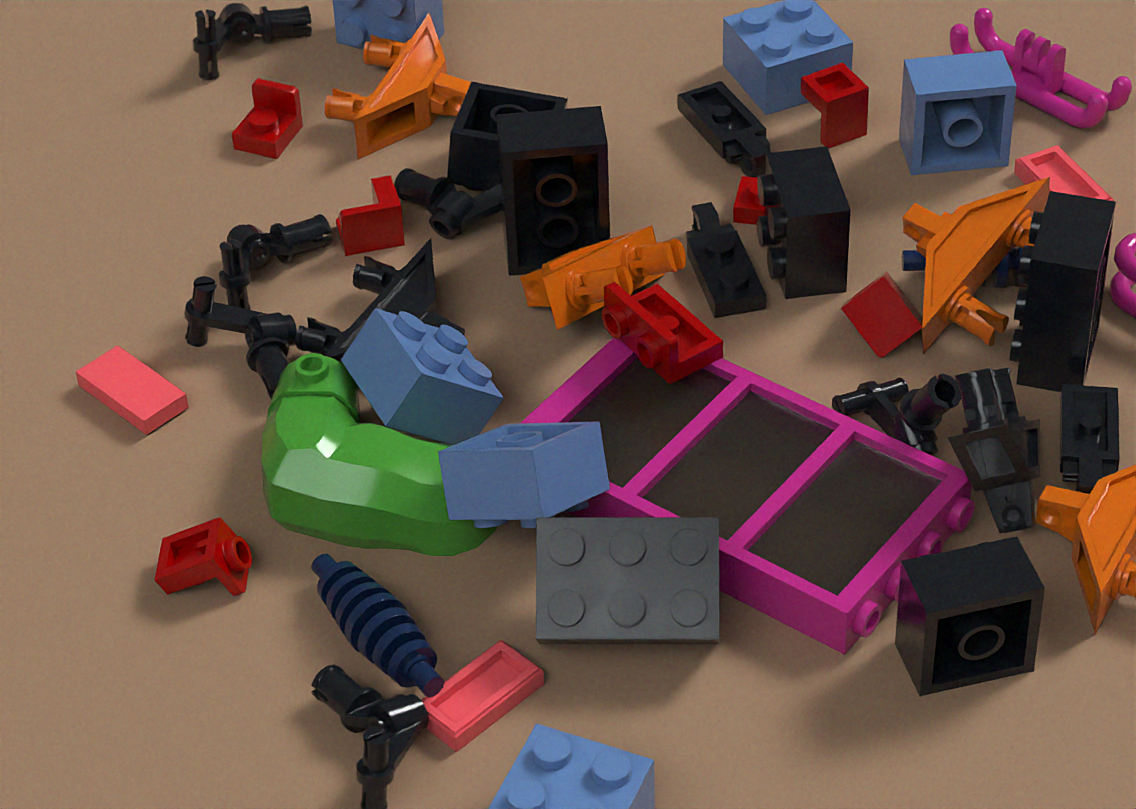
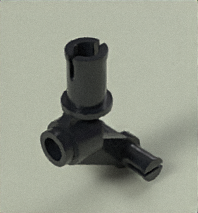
[193,3,312,79]
[394,168,502,239]
[219,214,332,310]
[184,276,297,399]
[832,374,961,455]
[311,664,428,809]

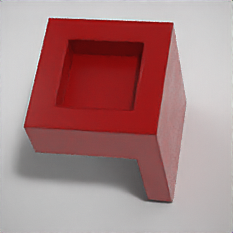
[800,62,869,149]
[336,175,405,256]
[841,271,923,357]

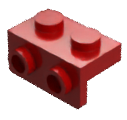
[602,282,723,384]

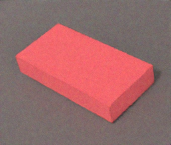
[1014,145,1114,201]
[76,345,189,435]
[421,640,544,752]

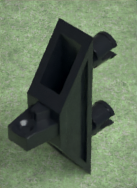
[295,238,465,389]
[947,367,1040,533]

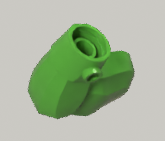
[261,353,497,556]

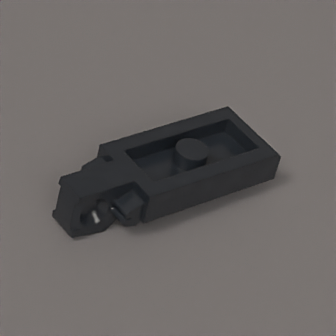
[677,81,771,177]
[686,202,766,318]
[1060,384,1120,494]

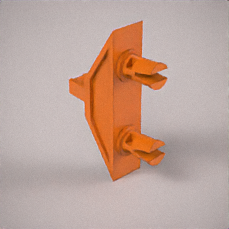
[324,13,471,159]
[902,177,1050,354]
[520,225,686,330]
[1036,464,1136,634]

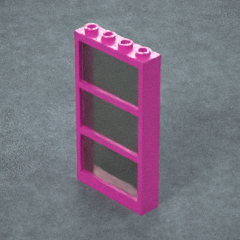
[520,338,975,655]

